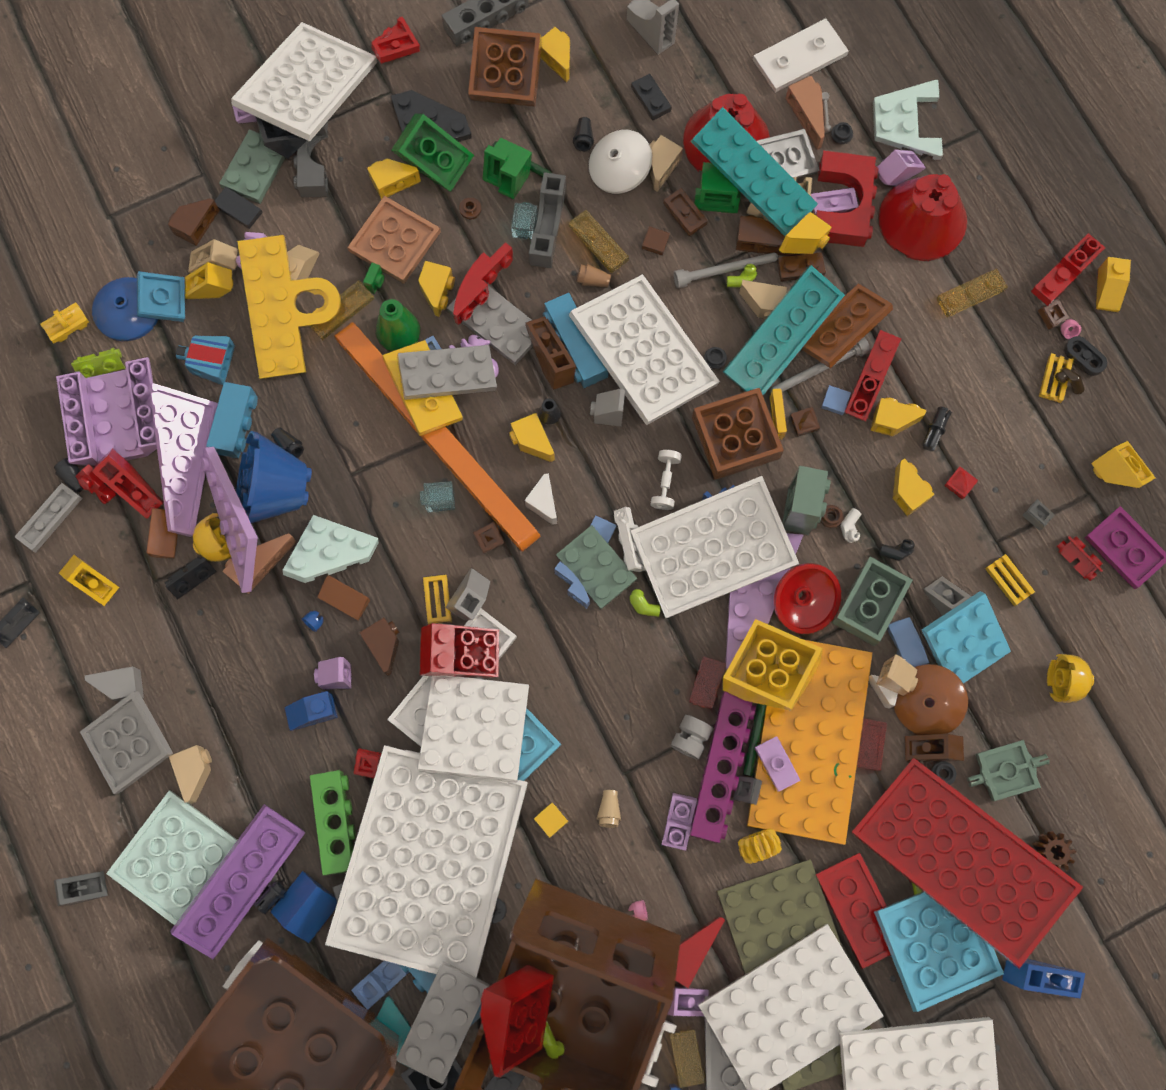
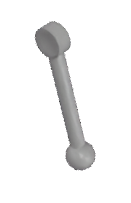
[822,92,831,133]

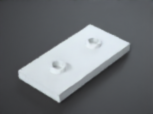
[753,19,849,93]

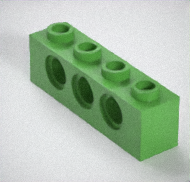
[310,770,356,876]

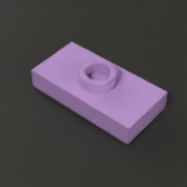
[755,736,801,792]

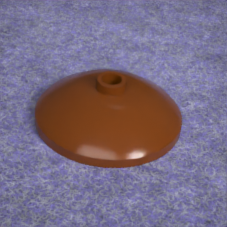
[894,664,968,735]

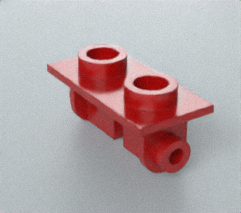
[1056,535,1103,581]

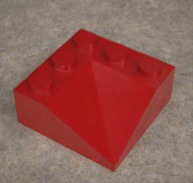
[480,965,554,1078]

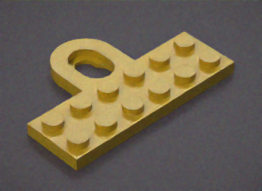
[237,235,341,379]

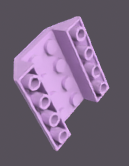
[56,357,157,466]

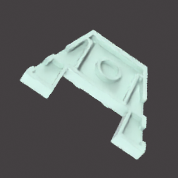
[873,80,943,160]

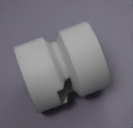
[670,715,713,760]

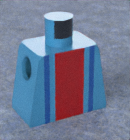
[176,336,235,385]

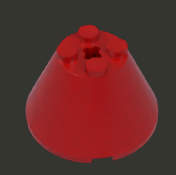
[683,93,770,171]
[878,174,967,261]

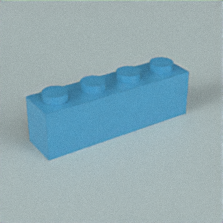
[543,293,608,388]

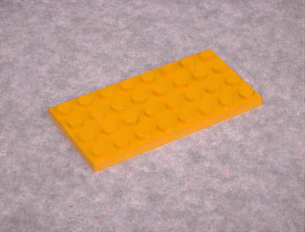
[747,640,873,845]

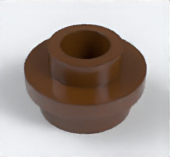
[459,197,481,220]
[821,505,843,528]

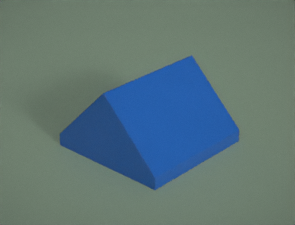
[270,871,337,943]

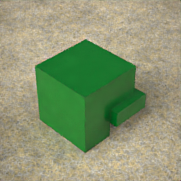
[483,137,532,199]
[694,162,740,213]

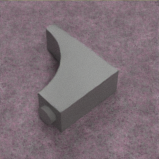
[627,0,679,55]

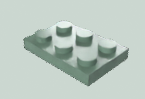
[219,129,286,204]
[556,525,637,609]

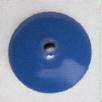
[92,277,158,341]

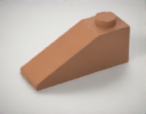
[786,76,825,150]
[223,533,297,594]

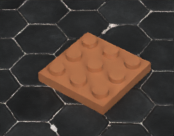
[347,196,441,284]

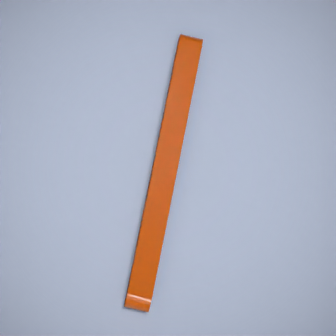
[334,322,541,552]

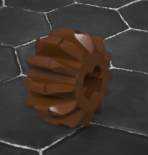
[1032,831,1077,871]

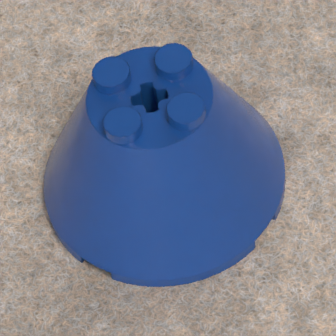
[236,431,312,523]

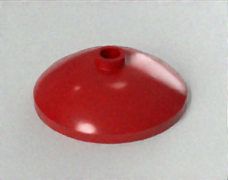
[774,563,841,634]

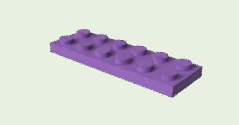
[170,804,306,959]

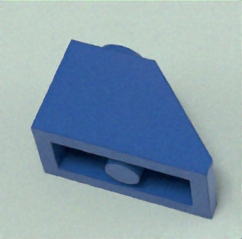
[284,691,338,731]

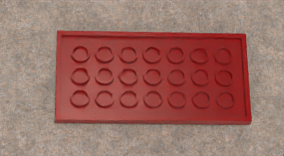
[852,758,1083,969]

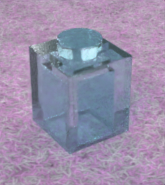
[511,202,538,240]
[420,481,455,512]

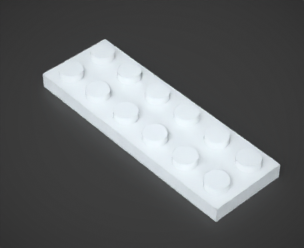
[387,608,517,746]

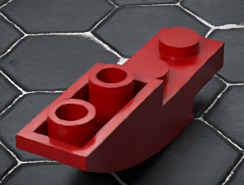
[1031,233,1105,306]
[453,242,513,325]
[844,330,902,422]

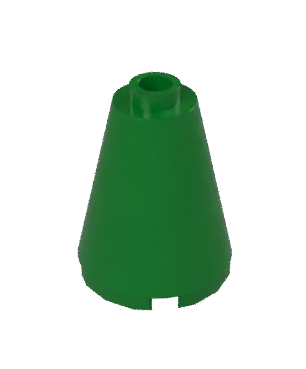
[375,299,421,351]

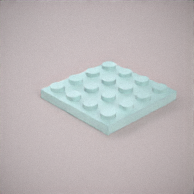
[106,790,238,925]

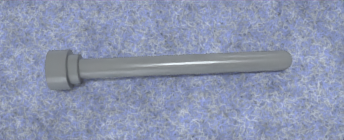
[674,253,778,289]
[770,337,871,393]

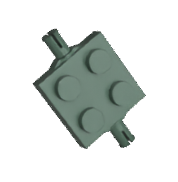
[967,740,1050,802]

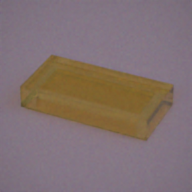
[669,1029,705,1088]

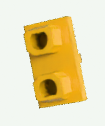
[41,302,89,344]

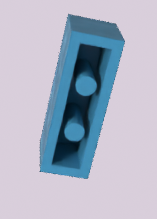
[206,382,258,459]

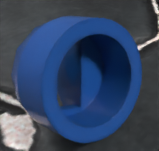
[302,611,323,632]

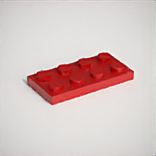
[815,853,891,969]

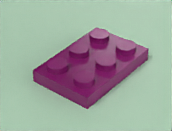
[1084,506,1166,590]

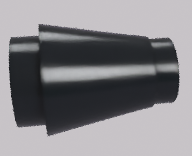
[572,117,594,151]
[538,398,561,425]
[271,427,304,458]
[54,458,84,493]

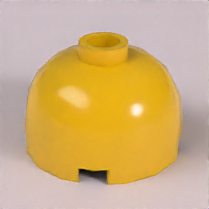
[193,513,231,561]
[1047,654,1094,703]

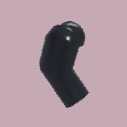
[879,539,915,561]

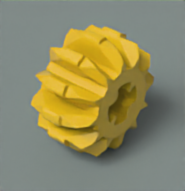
[738,829,782,864]

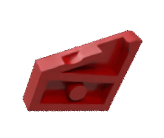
[371,17,420,64]

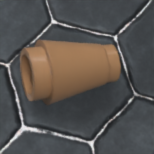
[577,264,611,288]

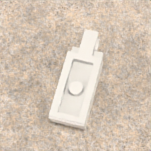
[614,507,646,572]

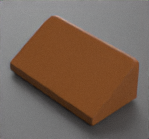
[147,508,178,559]
[317,575,370,621]

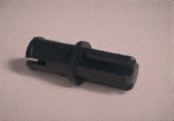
[922,407,952,451]

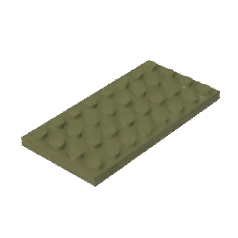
[716,859,871,1090]

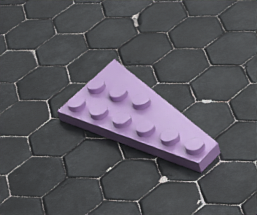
[149,383,218,537]
[201,447,258,593]
[725,533,803,670]

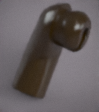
[1055,368,1085,394]

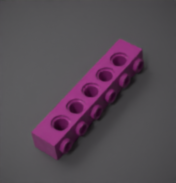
[689,691,756,843]

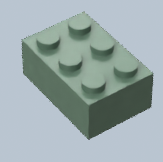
[782,466,831,535]
[832,557,913,646]

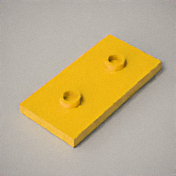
[383,340,463,436]

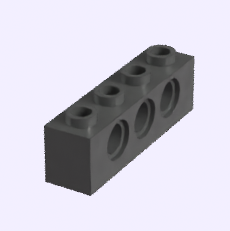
[442,0,529,47]

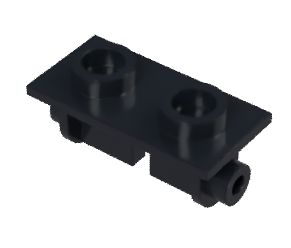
[164,556,217,600]
[0,597,41,649]

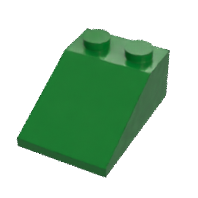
[391,114,474,192]

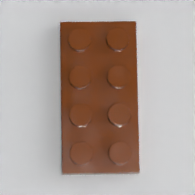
[801,283,893,368]

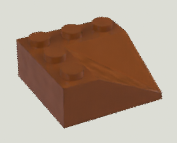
[468,27,542,107]
[692,387,784,480]

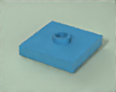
[137,271,185,322]

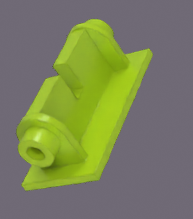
[71,348,125,378]

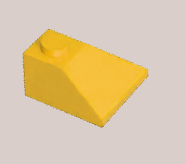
[1091,441,1156,488]

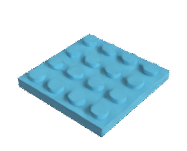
[874,892,1004,1012]

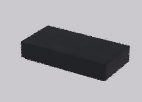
[215,187,263,229]

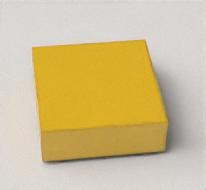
[534,803,568,838]

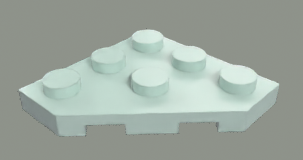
[283,515,378,583]

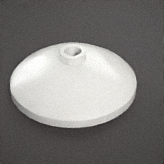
[589,130,652,194]

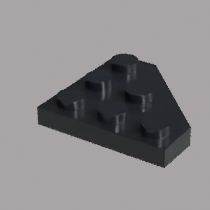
[391,90,472,142]

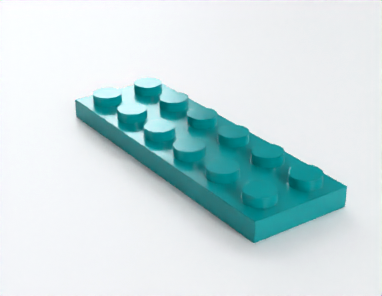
[690,107,818,236]
[723,265,845,395]

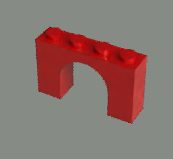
[815,150,879,247]

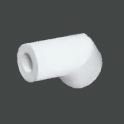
[840,508,861,543]

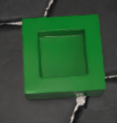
[363,262,384,294]

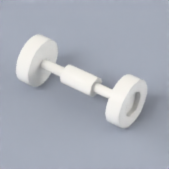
[651,450,682,510]
[642,1020,677,1087]

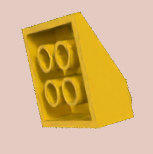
[723,619,823,711]

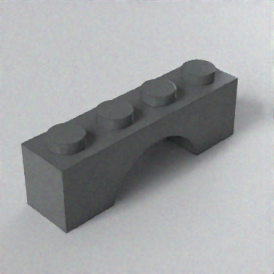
[294,121,328,198]
[529,172,566,268]

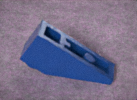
[1002,959,1086,998]

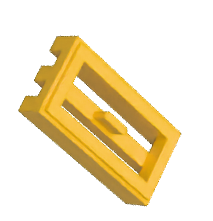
[1039,353,1073,403]
[769,388,787,440]
[985,554,1035,606]
[423,575,452,625]

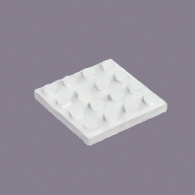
[418,676,529,782]

